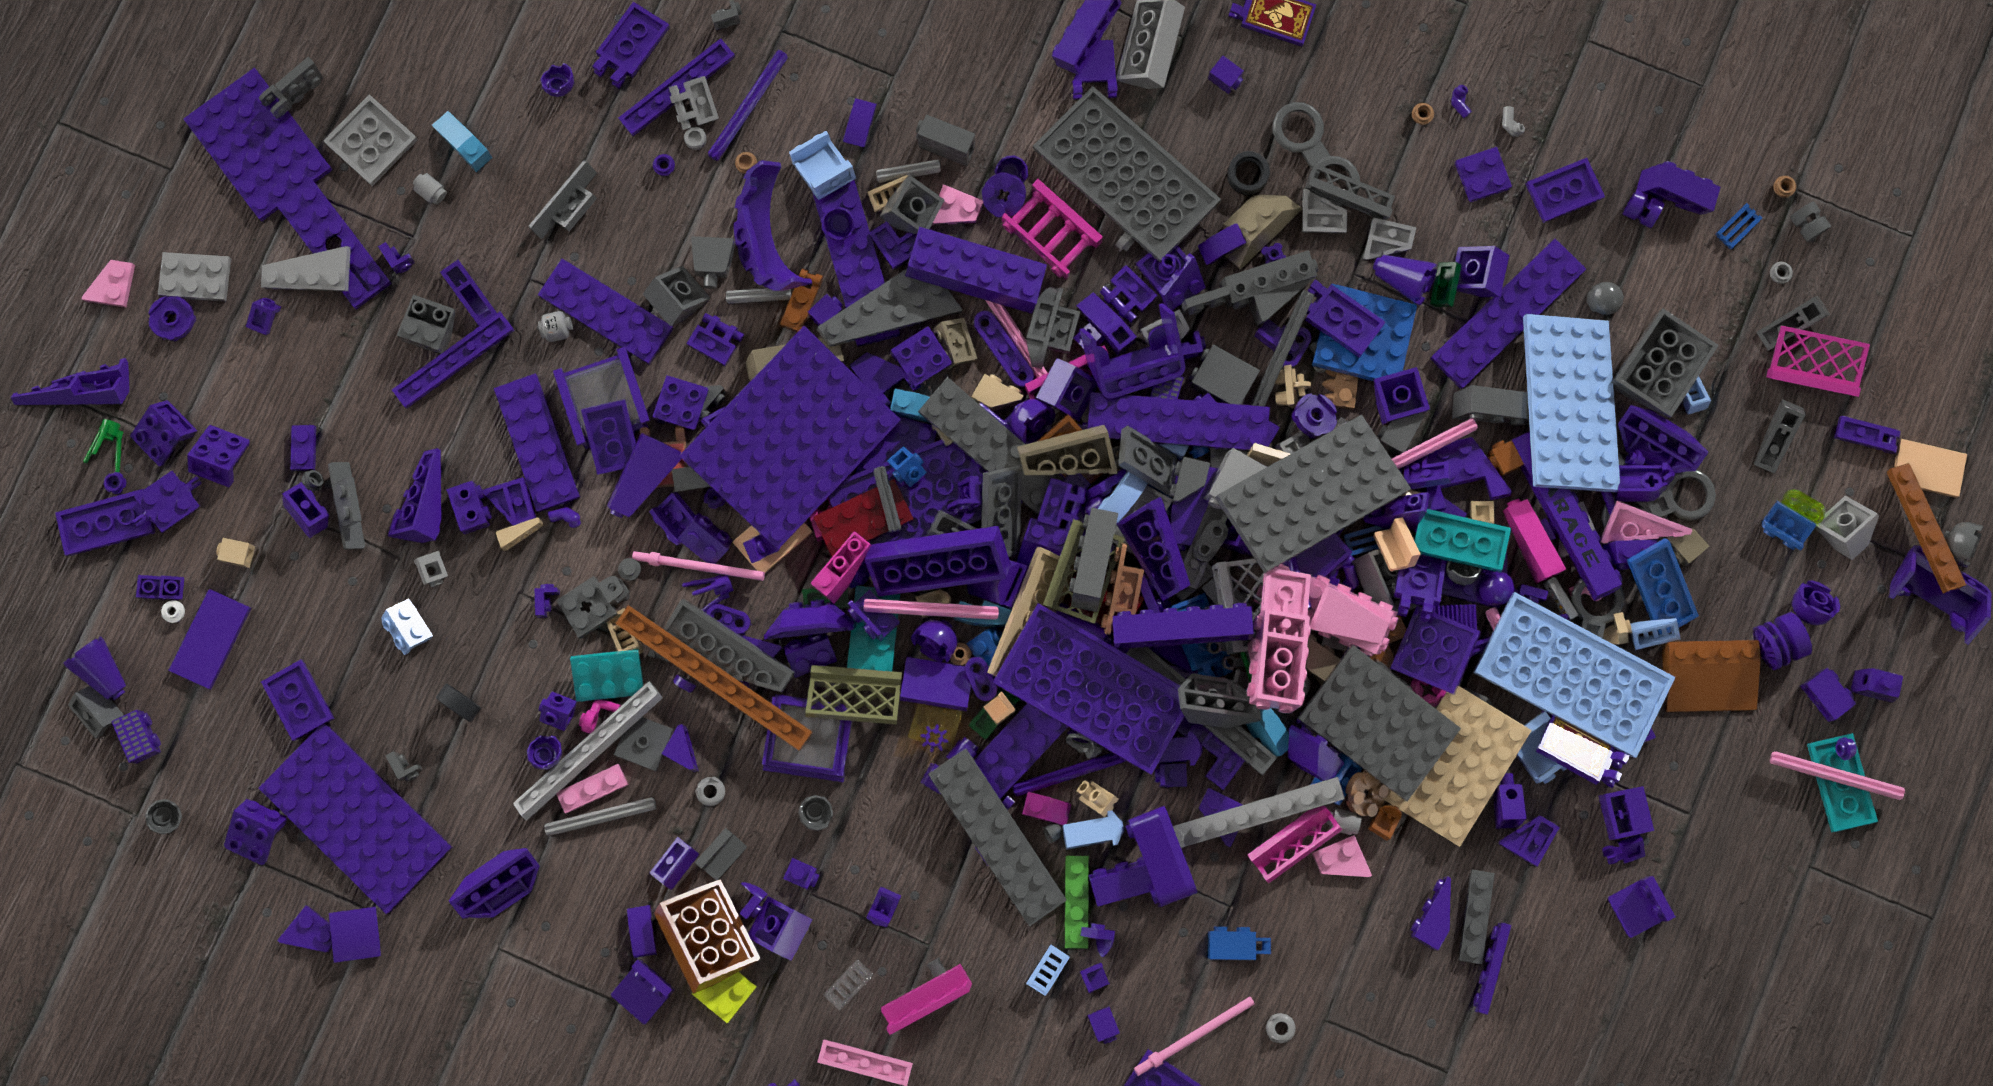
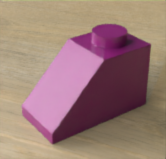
[1022,792,1071,826]

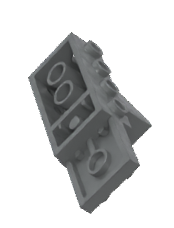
[1180,250,1319,327]

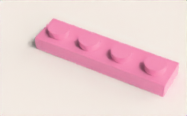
[818,1039,913,1086]

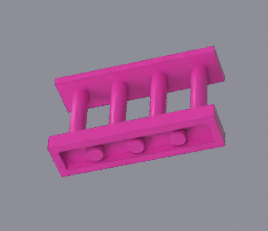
[1002,179,1103,280]

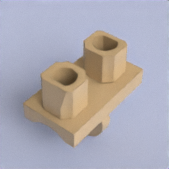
[1275,365,1311,409]
[1077,781,1118,817]

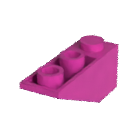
[811,531,871,604]

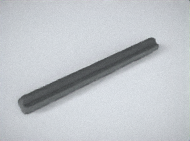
[1251,290,1314,407]

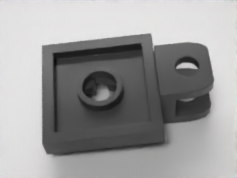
[259,57,323,119]
[556,576,630,639]

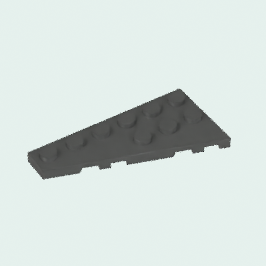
[817,269,963,347]
[647,599,795,692]

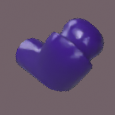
[1451,85,1472,119]
[1342,564,1359,593]

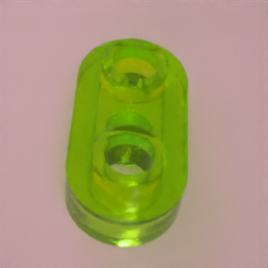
[1782,489,1826,524]

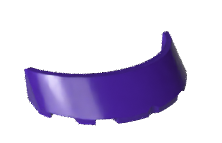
[734,160,812,291]

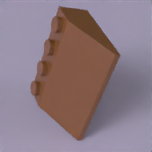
[1662,640,1760,712]
[654,879,760,994]

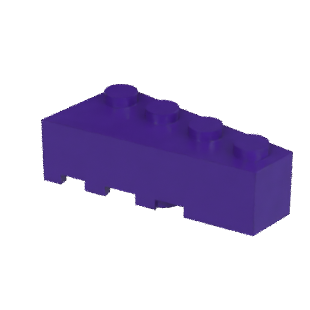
[1116,497,1191,601]

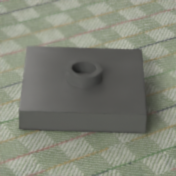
[614,717,674,772]

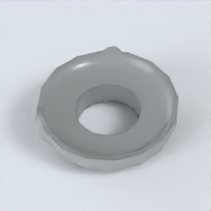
[695,777,725,806]
[1266,1013,1296,1043]

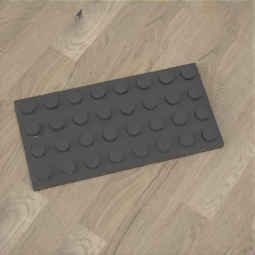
[1033,87,1221,263]
[1215,415,1411,574]

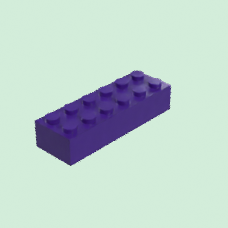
[905,227,1047,314]
[865,526,1011,597]
[1112,603,1254,649]

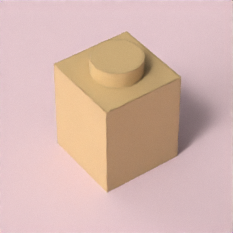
[216,538,255,568]

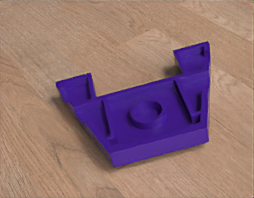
[1426,437,1511,512]

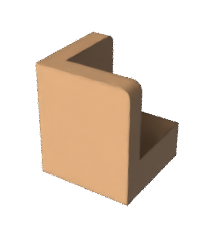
[983,692,1015,725]

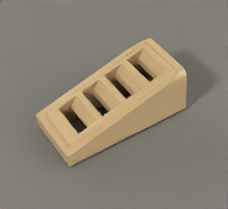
[867,175,908,213]
[496,518,544,551]
[606,608,644,654]

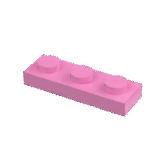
[557,764,628,814]

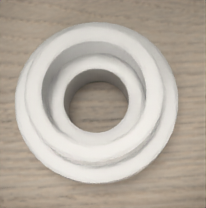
[161,600,185,623]

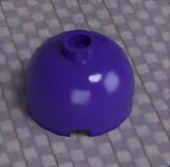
[1011,399,1055,443]
[1792,581,1840,626]
[911,620,957,662]

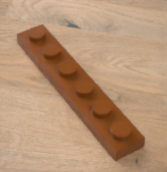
[1887,463,1966,594]

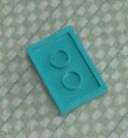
[570,649,644,702]

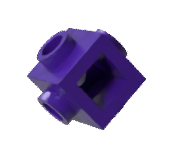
[538,692,577,731]

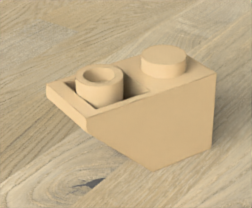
[971,374,1023,411]

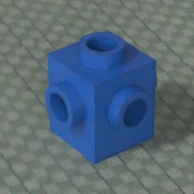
[887,446,927,487]

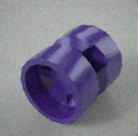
[1623,189,1665,229]

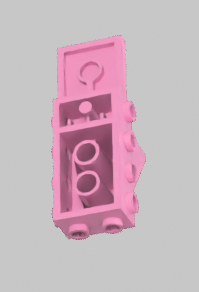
[1254,564,1398,656]
[1247,568,1311,713]

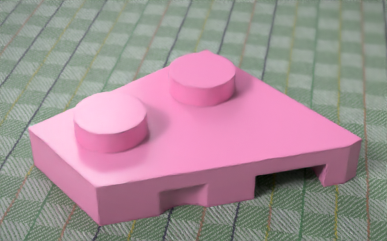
[82,260,135,308]
[1312,835,1372,877]

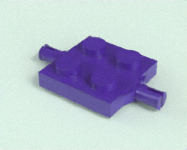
[132,471,202,533]

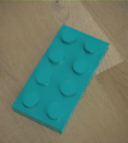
[1414,509,1511,573]
[847,586,901,672]
[1807,733,1878,832]

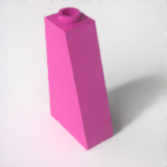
[1503,498,1566,584]

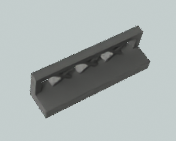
[1304,163,1395,220]

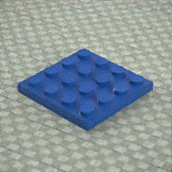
[1312,284,1417,385]

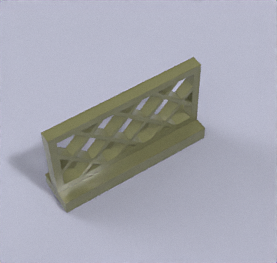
[1043,519,1125,624]
[805,665,902,724]

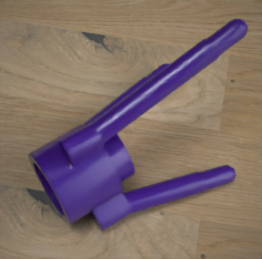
[682,574,734,612]

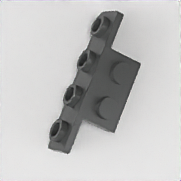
[529,160,597,239]
[328,462,365,550]

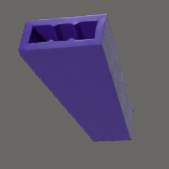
[607,433,682,518]
[1170,467,1219,551]

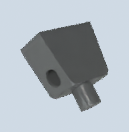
[691,236,735,289]

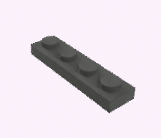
[1458,870,1495,964]

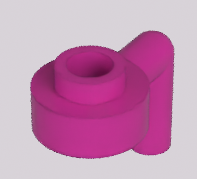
[579,699,621,734]

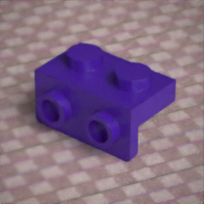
[947,476,982,513]
[649,492,696,545]
[678,513,733,564]
[783,633,837,678]

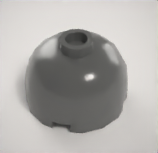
[1944,522,1984,568]

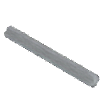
[544,797,656,836]

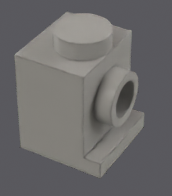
[414,551,448,587]

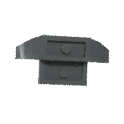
[1026,286,1080,369]

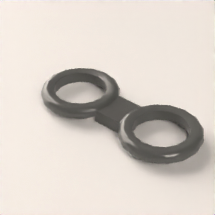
[1273,102,1360,206]
[1601,470,1716,540]
[1571,578,1624,639]

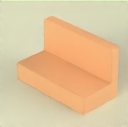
[1374,517,1420,571]

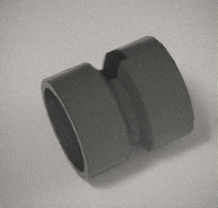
[1790,201,1832,242]

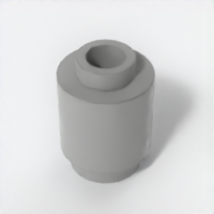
[413,173,447,205]
[1326,808,1361,835]

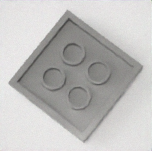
[324,95,418,186]

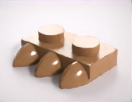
[1322,370,1358,410]

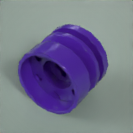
[1753,612,1812,670]

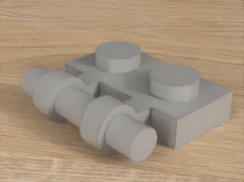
[669,76,719,130]

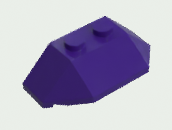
[1618,405,1708,473]
[764,599,857,640]
[449,848,540,919]

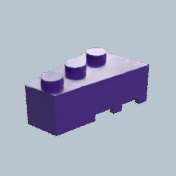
[1637,161,1721,215]

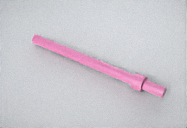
[632,551,765,581]
[1134,997,1255,1076]

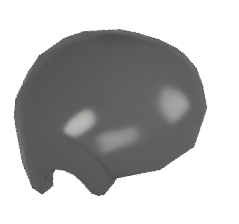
[1587,282,1624,315]
[1446,561,1482,586]
[798,795,833,831]
[145,799,182,835]

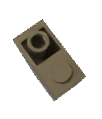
[1657,529,1709,567]

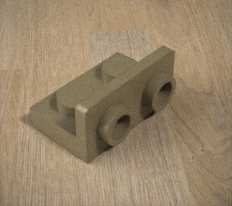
[933,318,977,370]

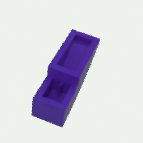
[440,260,497,326]

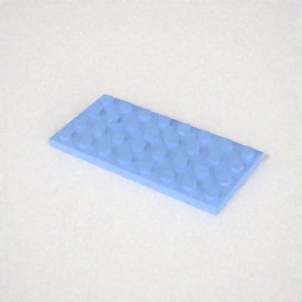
[1523,314,1620,492]
[1473,592,1675,758]

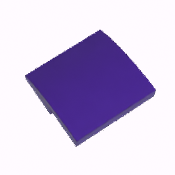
[329,907,381,963]

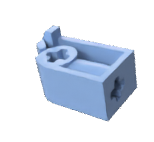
[1062,810,1124,850]

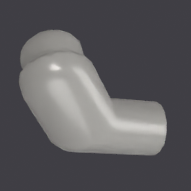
[1502,106,1525,137]

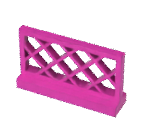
[1766,326,1870,397]

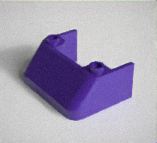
[1080,303,1185,398]
[1889,545,1992,645]
[1125,806,1197,907]

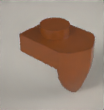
[1368,805,1402,841]

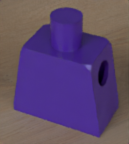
[1850,668,1903,703]
[1493,773,1526,829]

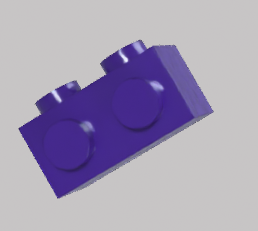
[446,481,491,534]
[282,482,329,538]
[1603,539,1657,570]

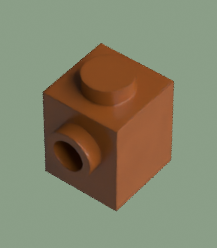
[1488,440,1524,477]

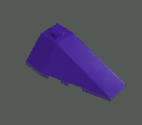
[388,448,441,543]

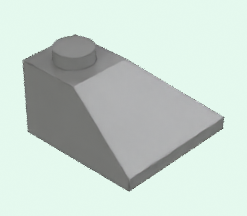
[1815,496,1879,560]

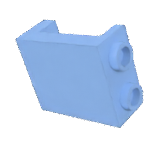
[789,131,856,200]
[1516,711,1566,784]

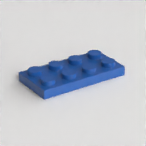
[1627,538,1699,635]

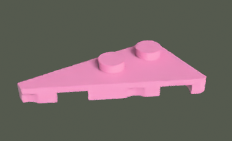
[1600,501,1692,543]

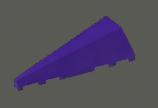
[11,358,130,405]

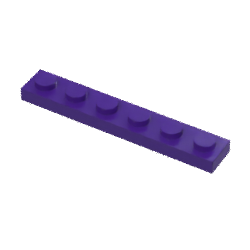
[618,38,735,137]
[392,312,515,409]

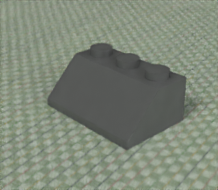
[1352,549,1421,612]

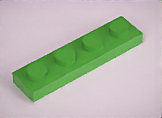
[1065,856,1088,948]

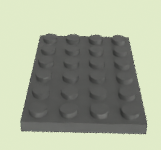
[1298,645,1461,802]

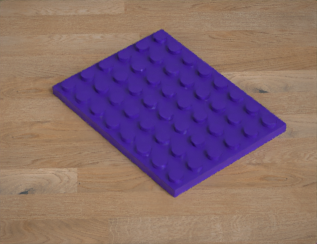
[679,326,901,550]

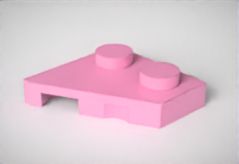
[931,185,984,226]

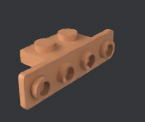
[1101,543,1144,635]

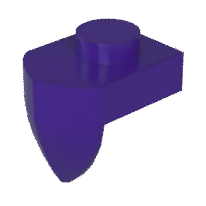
[740,882,768,919]
[1080,923,1115,957]

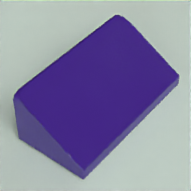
[650,837,699,890]

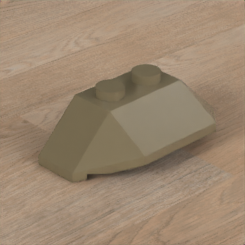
[1223,194,1302,269]

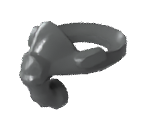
[1066,733,1103,758]

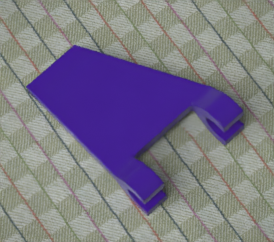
[1073,40,1117,100]
[849,352,921,409]

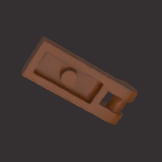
[780,268,823,332]

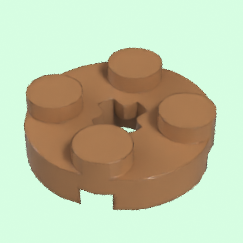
[1345,771,1389,817]

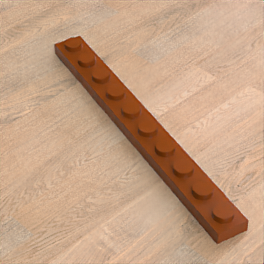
[615,605,813,751]

